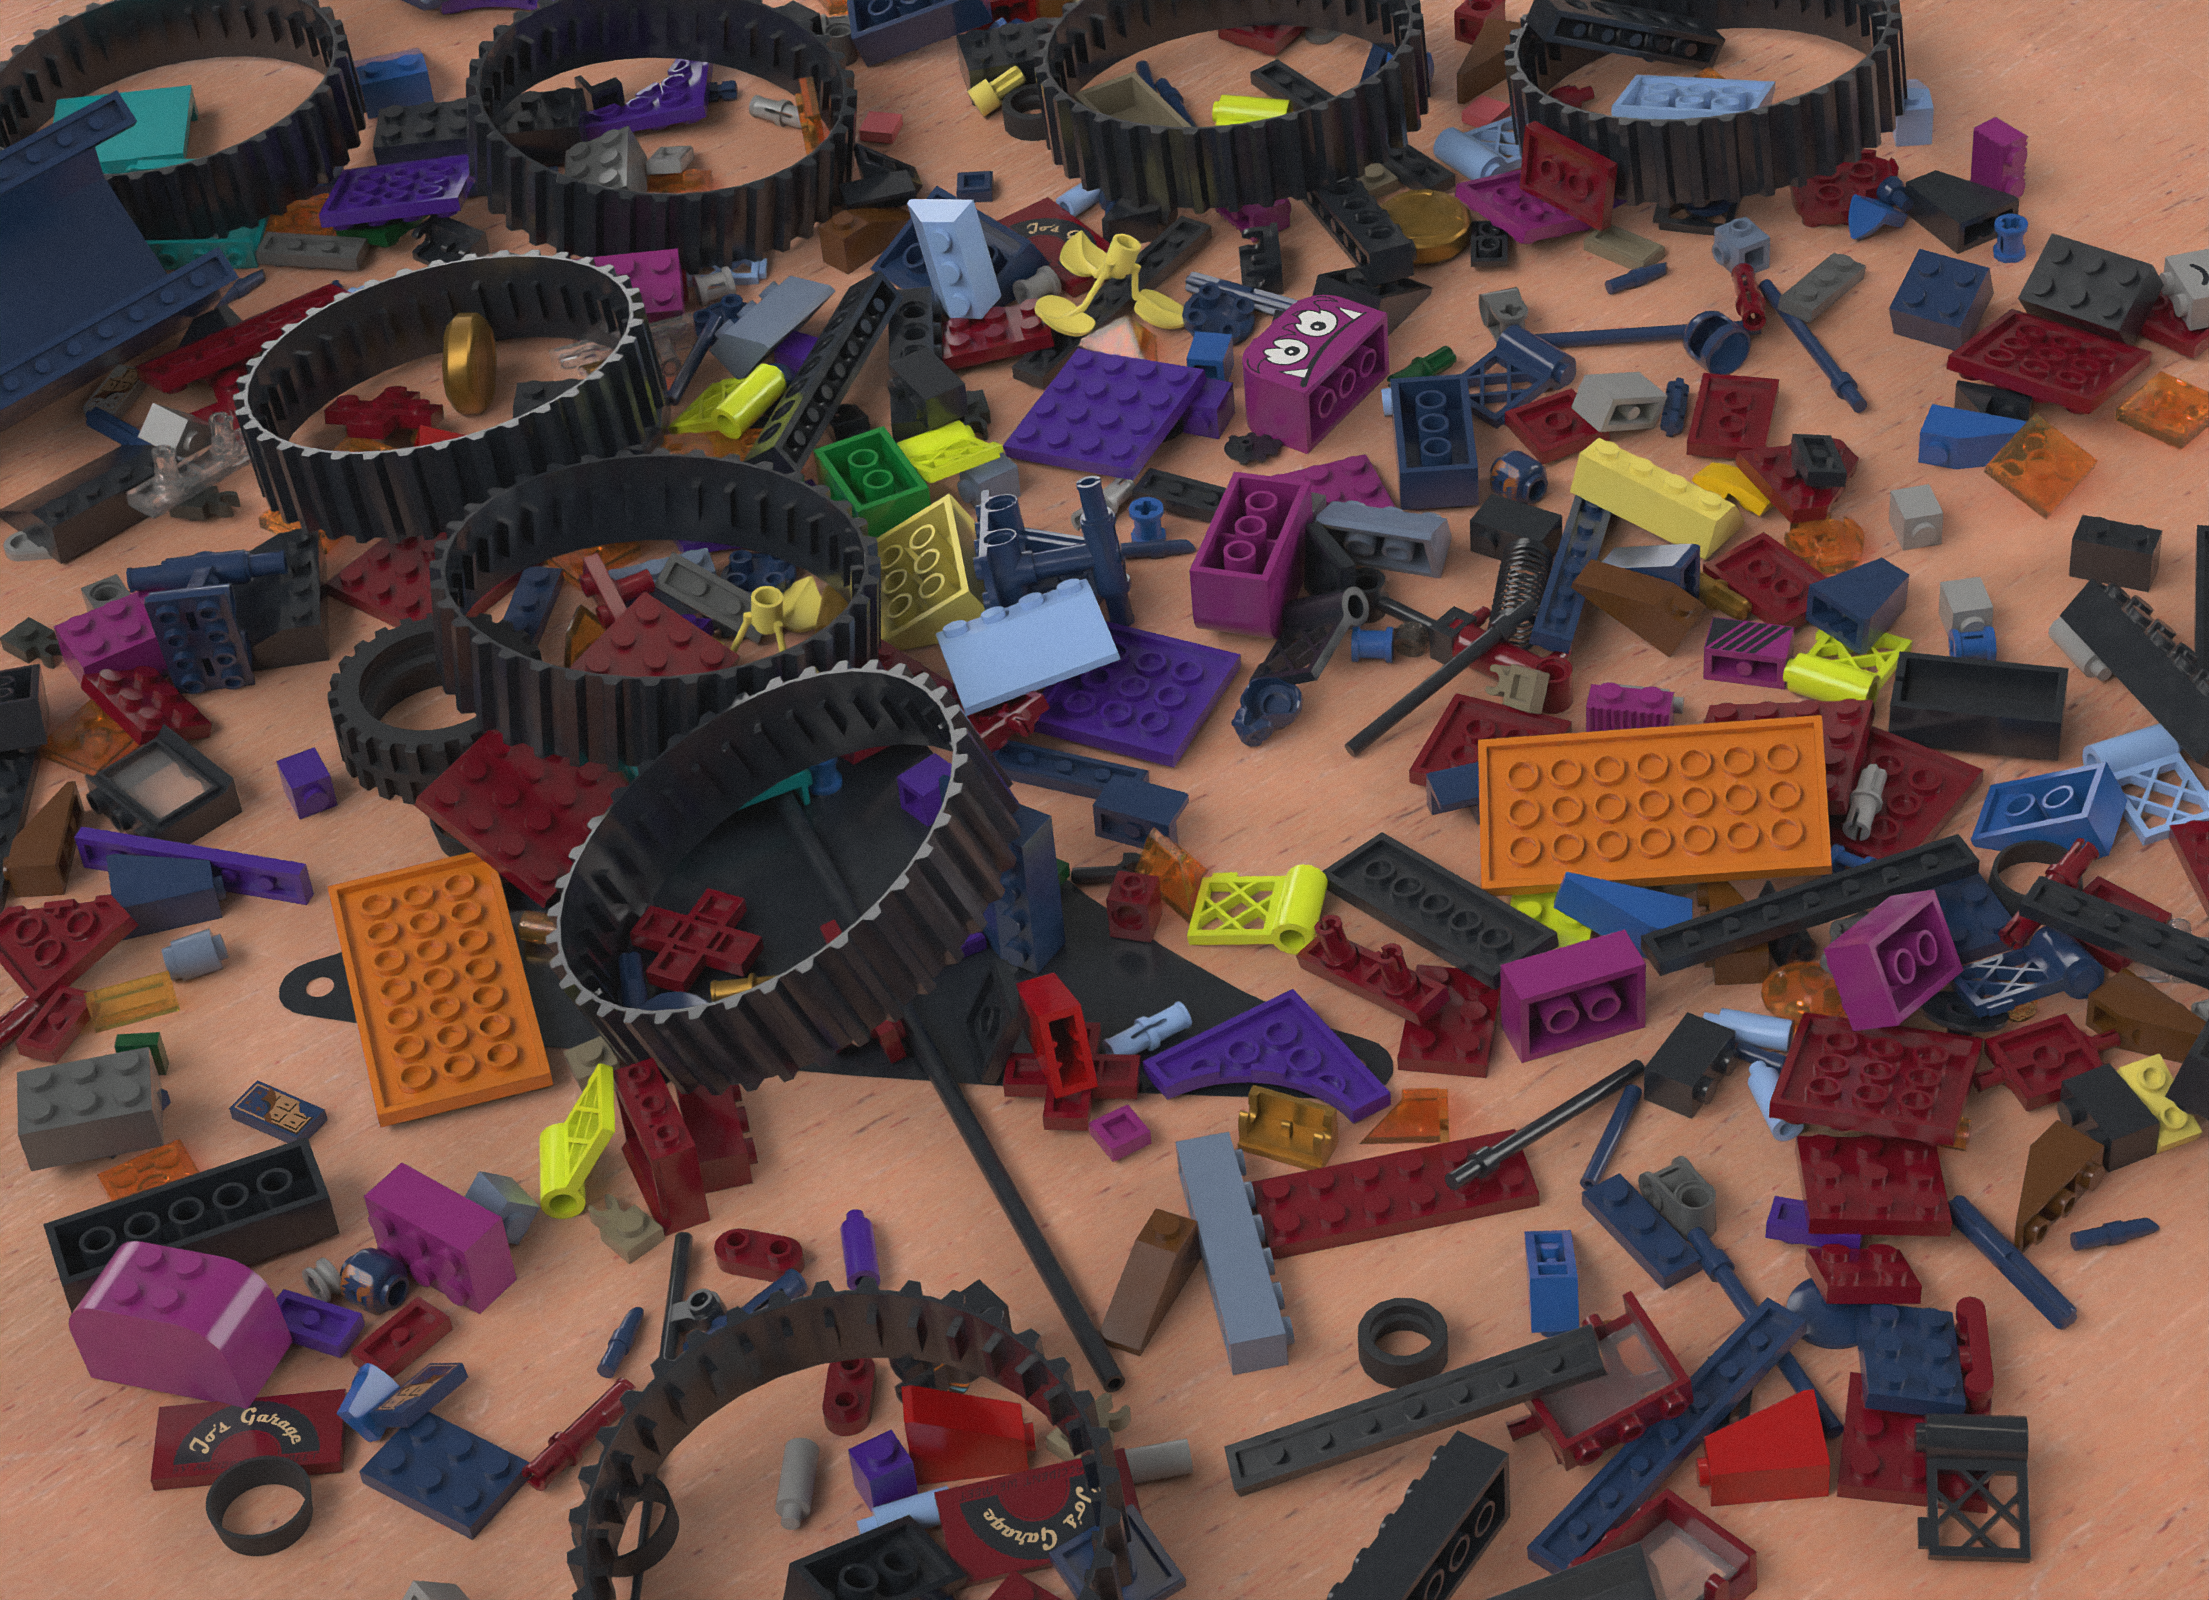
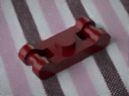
[1955,1296,1994,1415]

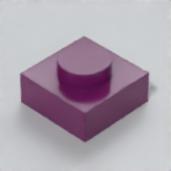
[1089,1104,1152,1162]

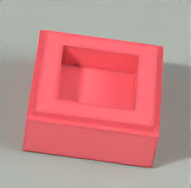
[1462,95,1511,128]
[859,111,903,144]

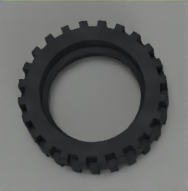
[328,613,542,804]

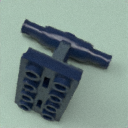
[973,476,1135,627]
[126,549,288,694]

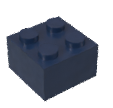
[1889,249,1994,351]

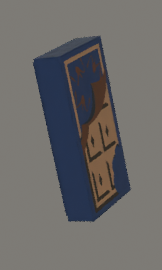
[229,1080,328,1143]
[369,1363,468,1427]

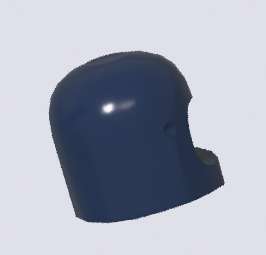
[1683,311,1751,375]

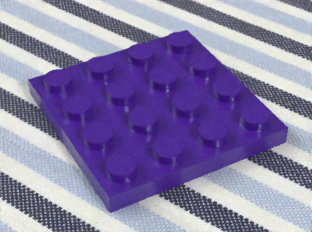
[319,154,475,231]
[1003,348,1207,480]
[1034,621,1241,768]

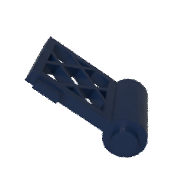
[1462,325,1576,429]
[1948,926,2104,1018]

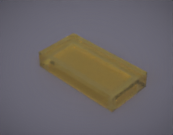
[84,970,180,1033]

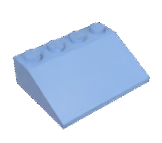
[1611,75,1775,119]
[935,578,1120,716]

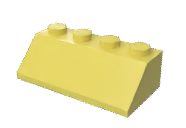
[1570,438,1745,560]

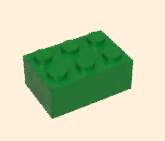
[813,426,931,538]

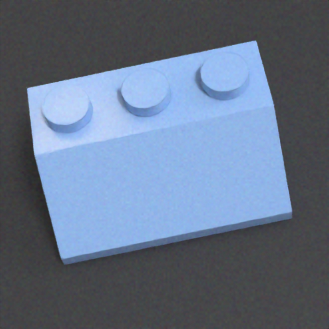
[907,199,1001,319]

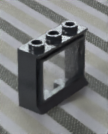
[85,724,242,844]

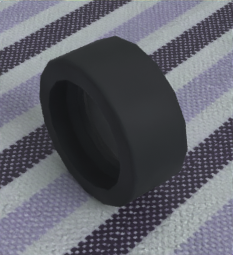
[1002,84,1046,141]
[1358,1298,1448,1388]

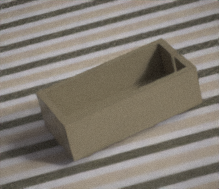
[1073,71,1192,127]

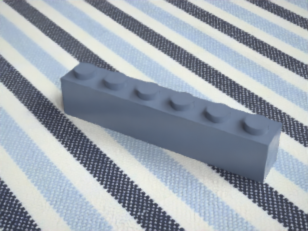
[1175,1132,1295,1375]

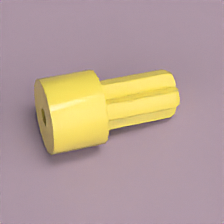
[967,66,1026,117]

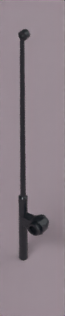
[630,1232,727,1600]

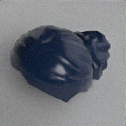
[1231,677,1303,747]

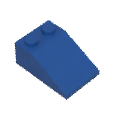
[354,48,434,119]
[1971,762,2128,859]

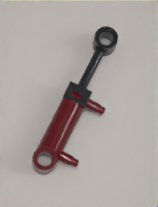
[1355,567,1573,714]

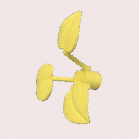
[1035,230,1184,337]
[711,575,822,653]

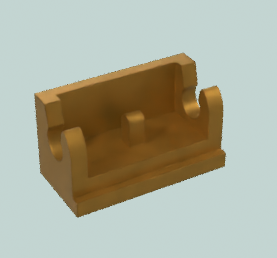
[1237,1085,1339,1170]

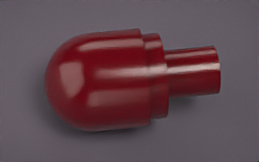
[1548,85,1595,109]

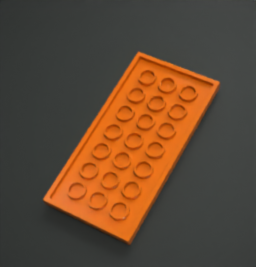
[1478,715,1832,896]
[327,852,554,1128]

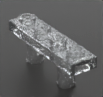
[549,313,697,381]
[126,412,251,519]

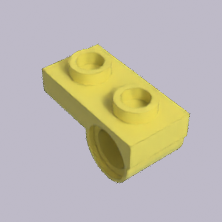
[2117,1053,2202,1154]

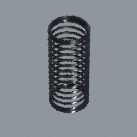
[1487,538,1553,650]

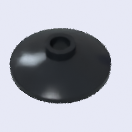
[1918,991,2009,1036]

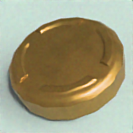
[1380,189,1472,266]
[442,313,497,415]

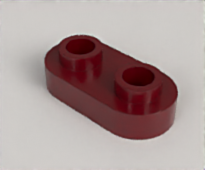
[714,1228,805,1282]
[822,1358,877,1436]

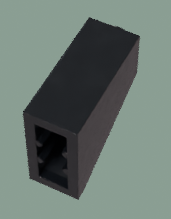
[1905,170,2019,254]

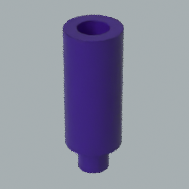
[840,1209,880,1290]

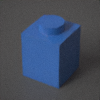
[1186,332,1234,382]

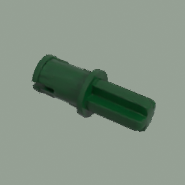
[1387,346,1457,388]

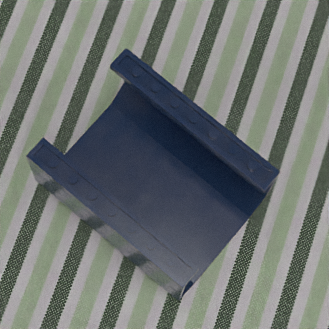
[0,90,239,432]

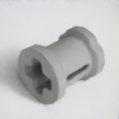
[1013,265,1061,304]
[692,266,736,307]

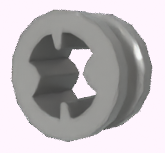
[302,1258,342,1302]

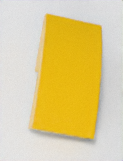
[1691,462,1774,517]

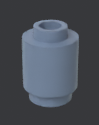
[162,928,229,981]

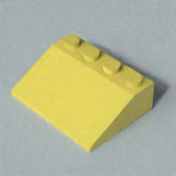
[876,493,985,651]

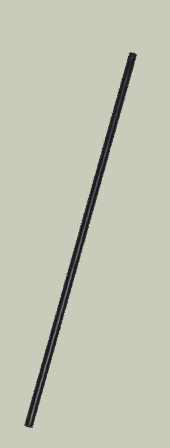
[772,791,1125,1393]

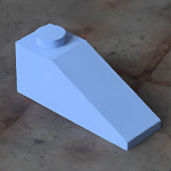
[1892,79,1934,147]

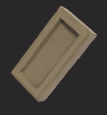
[1584,224,1665,270]

